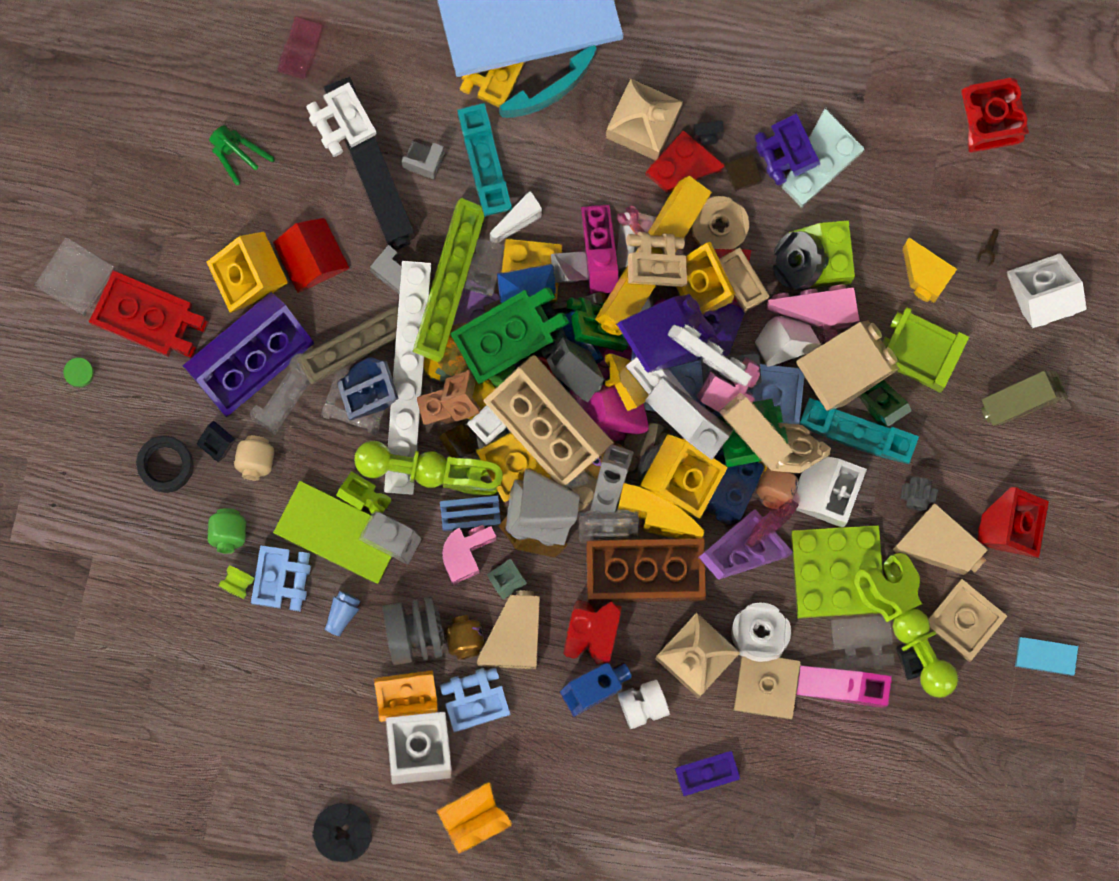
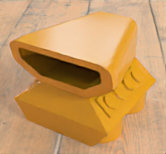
[437,782,512,854]

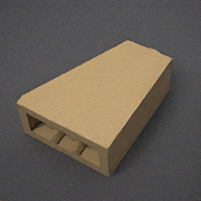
[719,392,793,470]
[893,503,987,575]
[477,590,540,669]

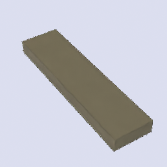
[297,306,398,385]

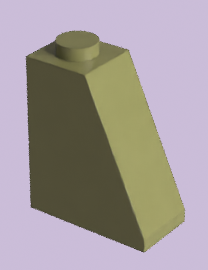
[981,371,1068,426]

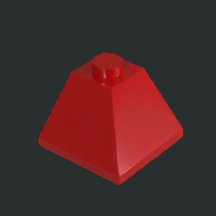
[977,487,1049,558]

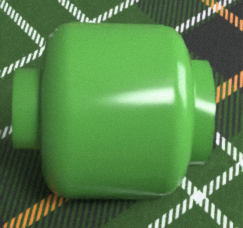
[207,508,246,554]

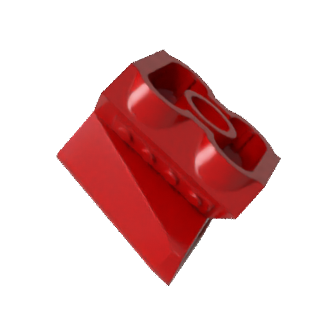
[961,78,1029,152]
[563,600,622,664]

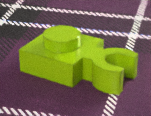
[336,471,392,514]

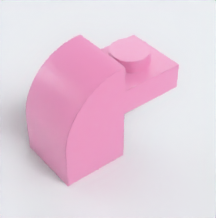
[697,357,760,412]
[442,525,496,585]

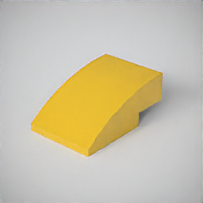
[617,483,704,539]

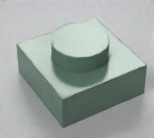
[487,558,527,599]

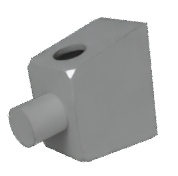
[359,511,422,565]

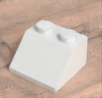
[1007,253,1087,328]
[386,712,451,784]

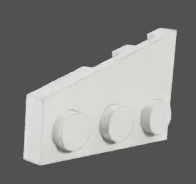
[667,325,752,386]

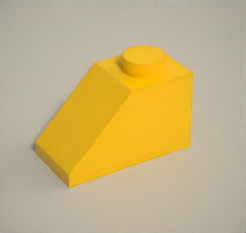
[902,237,957,303]

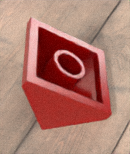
[273,218,350,293]

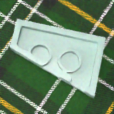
[782,108,864,208]

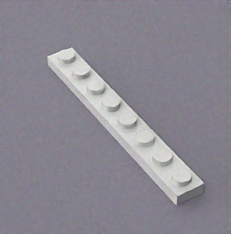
[384,261,432,495]

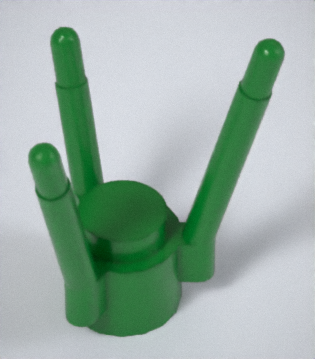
[209,125,275,185]

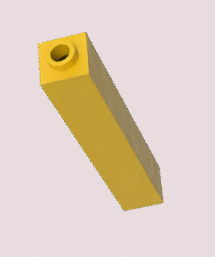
[595,176,712,336]

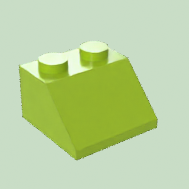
[789,221,855,289]

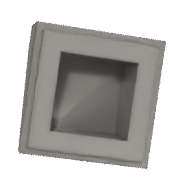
[551,252,589,283]

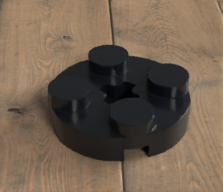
[773,231,829,290]
[312,803,372,862]

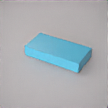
[1015,637,1078,676]

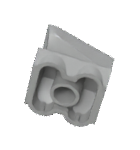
[506,468,579,546]

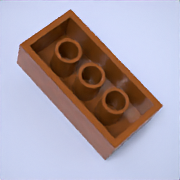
[587,538,706,603]

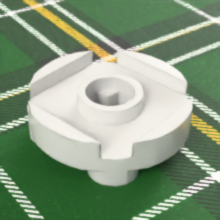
[731,603,791,662]

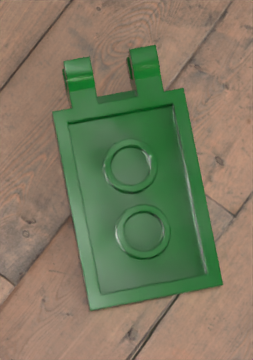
[450,287,570,384]

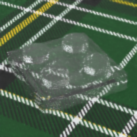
[34,237,116,317]

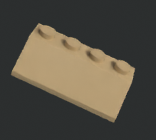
[483,355,613,487]

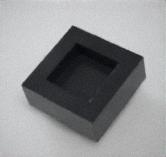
[693,121,724,145]
[197,421,236,462]

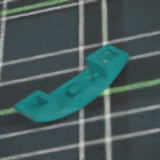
[499,45,597,118]
[457,103,512,216]
[799,398,919,464]

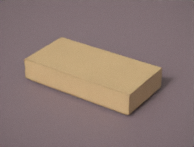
[719,248,770,312]

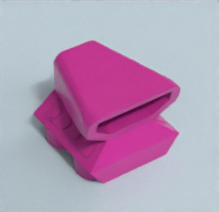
[569,385,649,441]

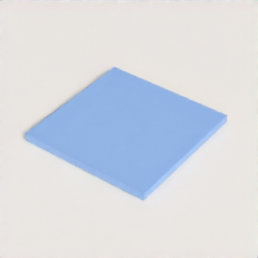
[437,0,623,77]

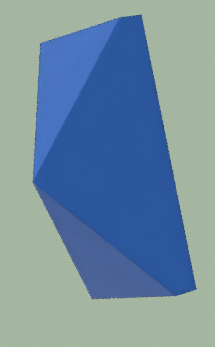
[497,264,556,303]

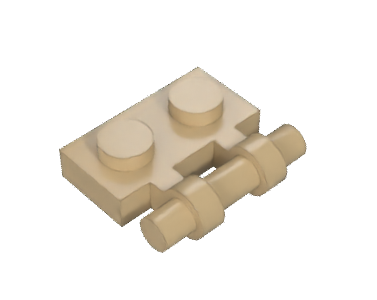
[626,232,687,287]

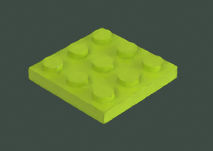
[791,525,883,619]

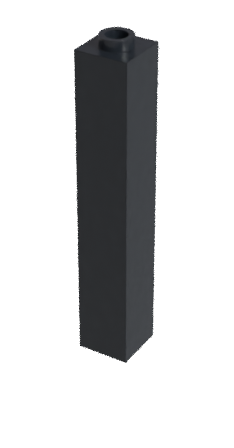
[323,77,415,249]

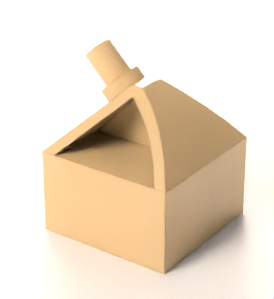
[606,79,683,160]
[655,613,740,699]

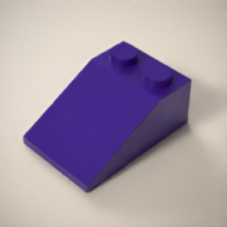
[617,294,720,373]

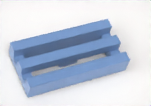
[440,496,501,531]

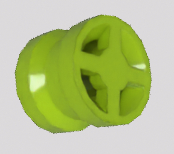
[218,565,255,599]

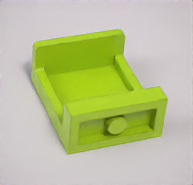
[883,307,969,393]

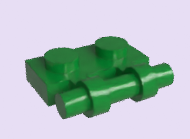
[567,297,629,352]

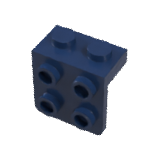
[703,447,764,525]

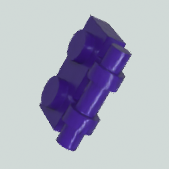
[755,113,821,185]

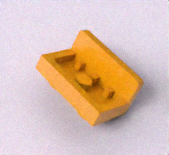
[374,670,438,721]

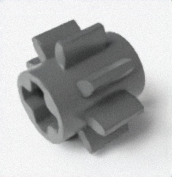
[900,477,938,511]

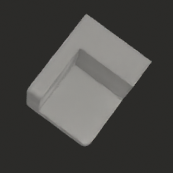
[401,142,444,180]

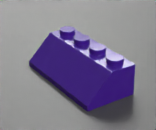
[183,291,315,417]

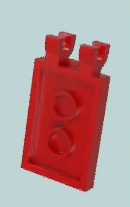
[89,270,209,358]

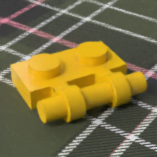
[460,62,526,108]

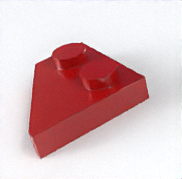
[645,130,725,193]

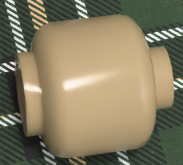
[234,435,274,481]

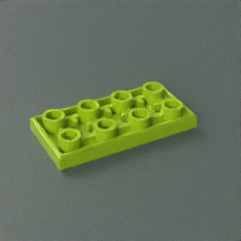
[273,481,392,585]

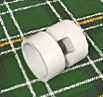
[618,679,670,729]

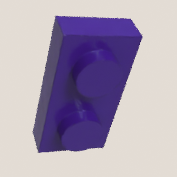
[674,751,740,797]

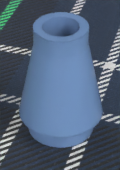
[324,591,360,637]

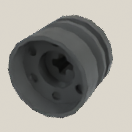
[382,597,444,666]

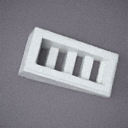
[490,191,542,245]

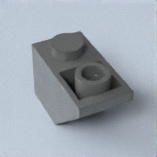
[547,337,604,402]

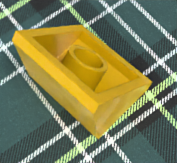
[676,242,735,315]

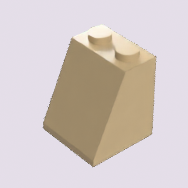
[796,320,899,411]

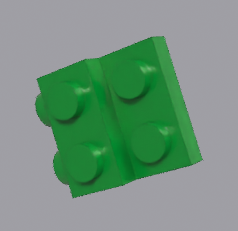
[718,398,788,467]

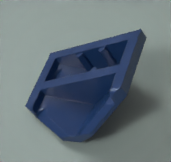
[337,357,399,420]

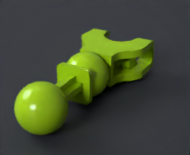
[354,441,503,497]
[854,553,958,698]

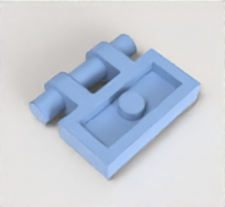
[251,545,311,612]
[440,667,510,732]

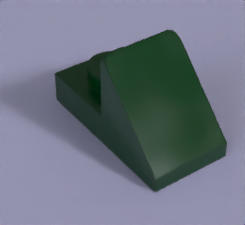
[859,380,912,427]

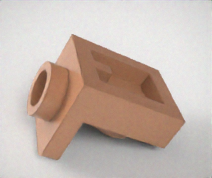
[441,370,480,421]
[417,390,457,425]

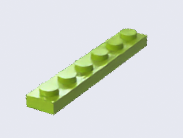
[412,198,484,362]

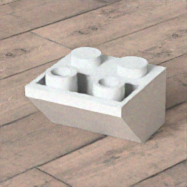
[789,456,867,528]

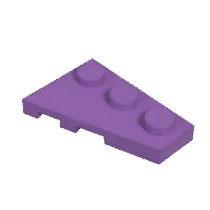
[699,509,793,580]

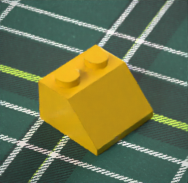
[207,232,288,313]
[640,435,728,519]

